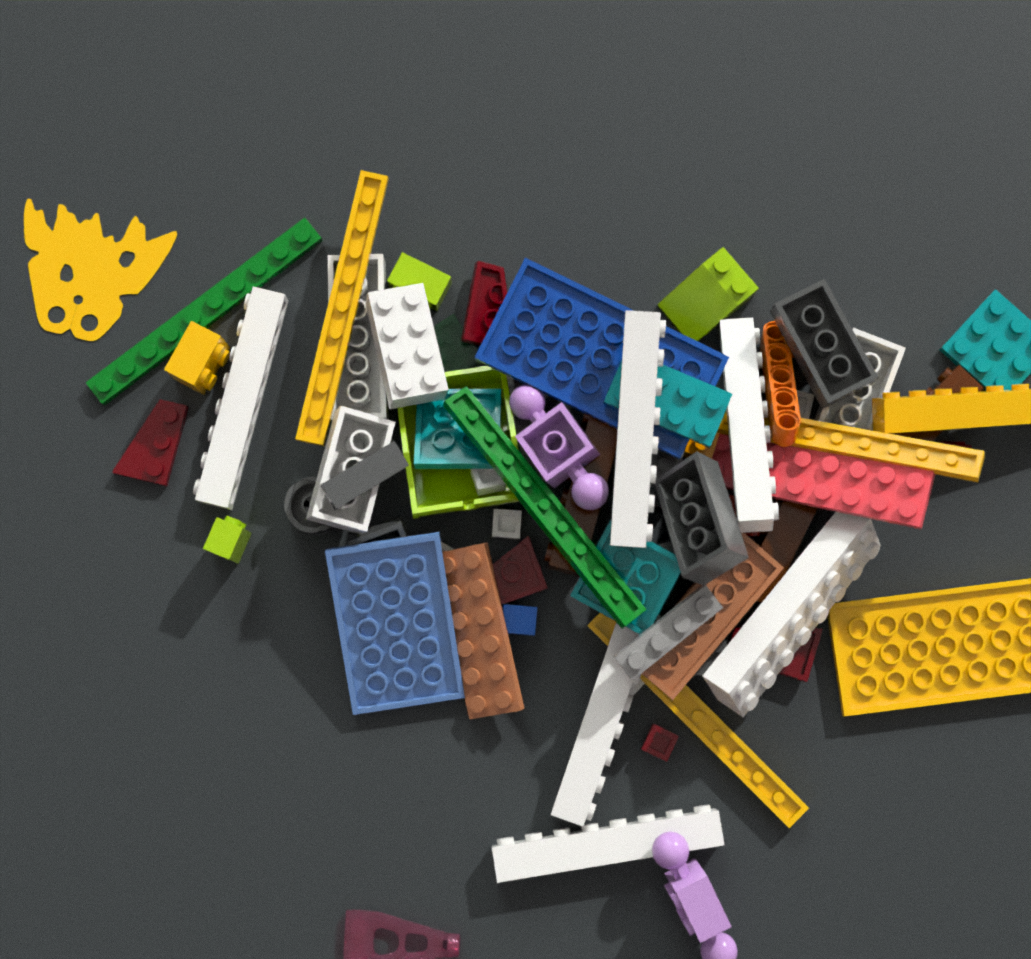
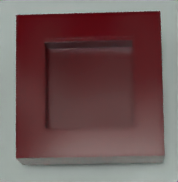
[641,723,679,762]

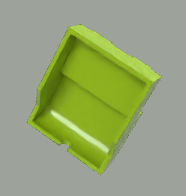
[397,366,520,519]

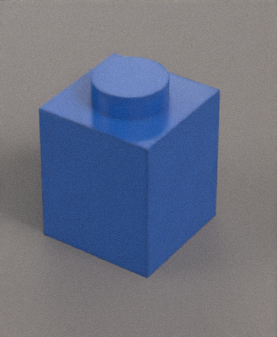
[503,604,537,636]

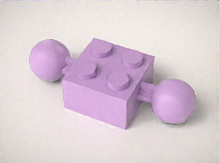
[509,384,609,510]
[652,832,737,959]

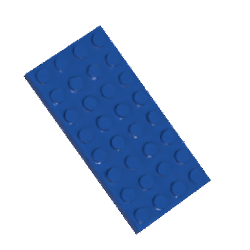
[475,258,729,460]

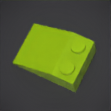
[657,247,759,341]

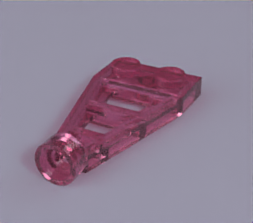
[343,909,460,959]

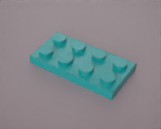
[604,360,733,448]

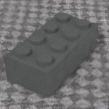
[770,279,879,410]
[654,452,749,586]

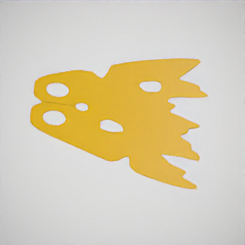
[24,199,177,341]

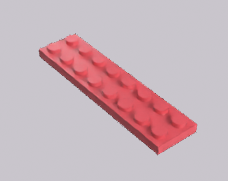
[712,433,936,529]

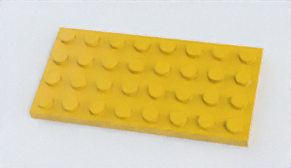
[827,578,1031,716]

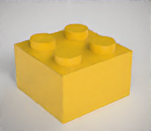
[164,321,230,395]

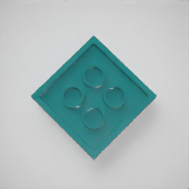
[939,289,1031,391]
[414,389,502,469]
[570,520,681,634]

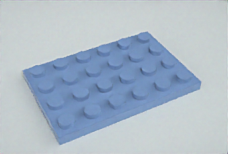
[325,532,465,715]

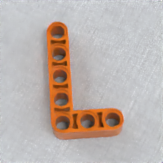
[759,321,801,447]

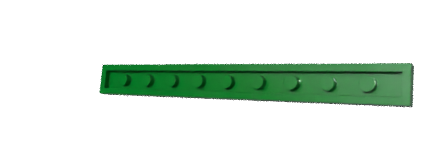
[85,217,323,406]
[443,386,646,629]

